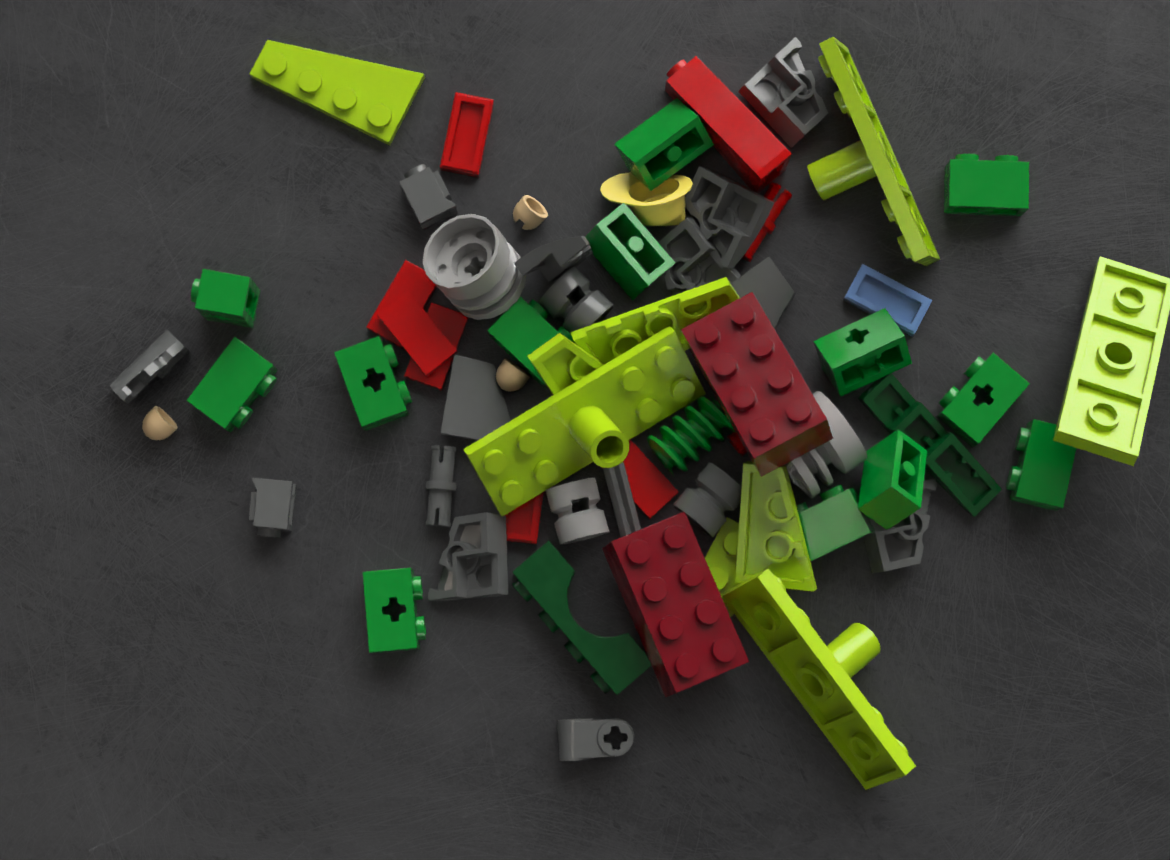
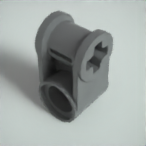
[557,718,635,761]

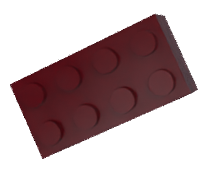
[681,292,833,477]
[602,511,749,697]

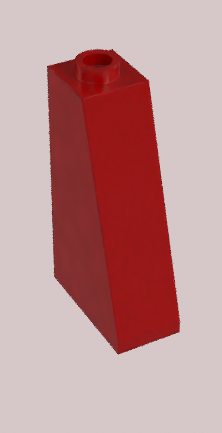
[665,56,792,193]

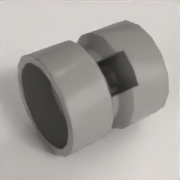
[546,478,609,545]

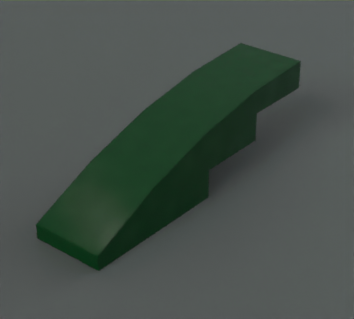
[858,373,1002,517]

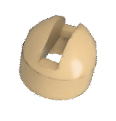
[513,195,548,230]
[496,358,531,392]
[142,406,178,440]

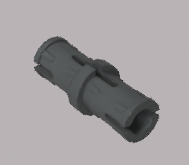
[425,445,457,527]

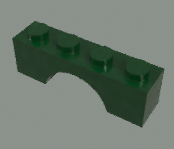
[512,541,652,695]

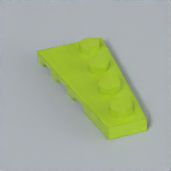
[250,40,425,146]
[571,277,740,365]

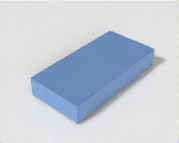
[843,264,932,337]

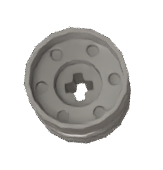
[423,214,526,320]
[785,391,867,499]

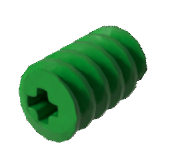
[647,396,735,478]

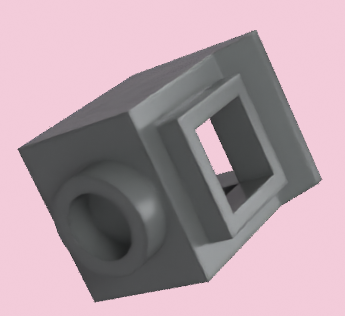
[400,164,458,231]
[249,478,297,538]

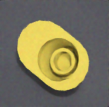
[600,172,693,226]

